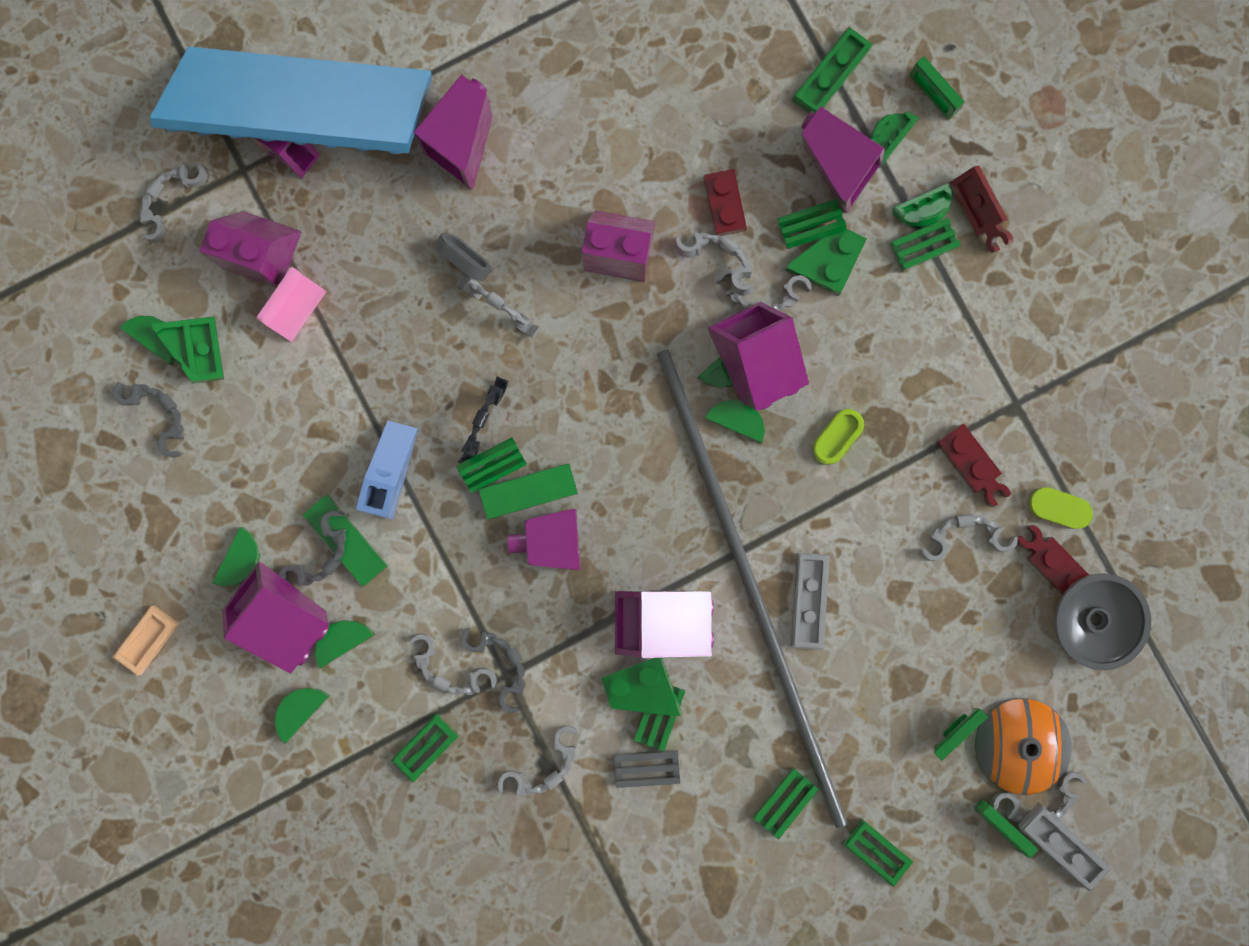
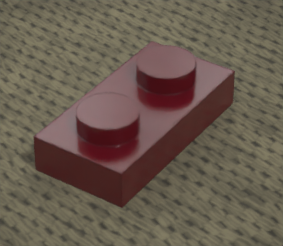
[703,169,747,236]

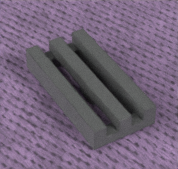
[614,750,680,788]

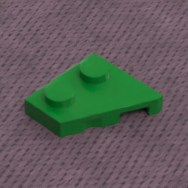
[785,229,867,296]
[152,316,224,384]
[601,657,683,716]

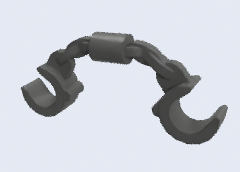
[113,382,184,458]
[278,510,347,587]
[461,628,526,713]

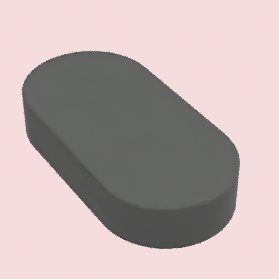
[435,233,491,281]

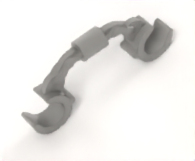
[140,162,208,242]
[676,232,754,296]
[717,269,812,311]
[456,274,540,338]
[920,514,1018,561]
[410,634,497,695]
[498,725,578,796]
[990,771,1087,823]

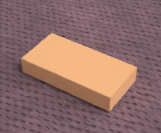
[112,605,179,676]

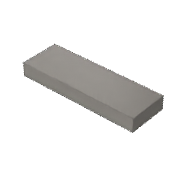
[791,553,830,650]
[1017,802,1111,892]

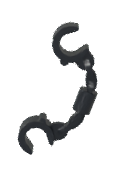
[458,376,508,464]

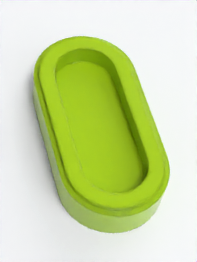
[812,409,864,465]
[1028,487,1093,529]

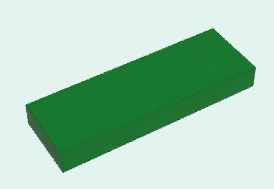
[792,27,873,114]
[479,463,578,520]
[302,494,388,587]

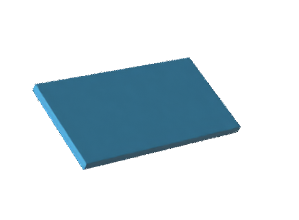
[149,47,432,154]

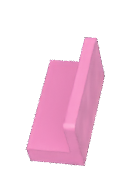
[256,267,326,342]

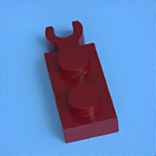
[949,165,1014,253]
[936,424,1011,507]
[1017,525,1089,595]

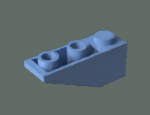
[355,420,418,519]

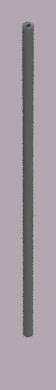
[657,349,848,828]

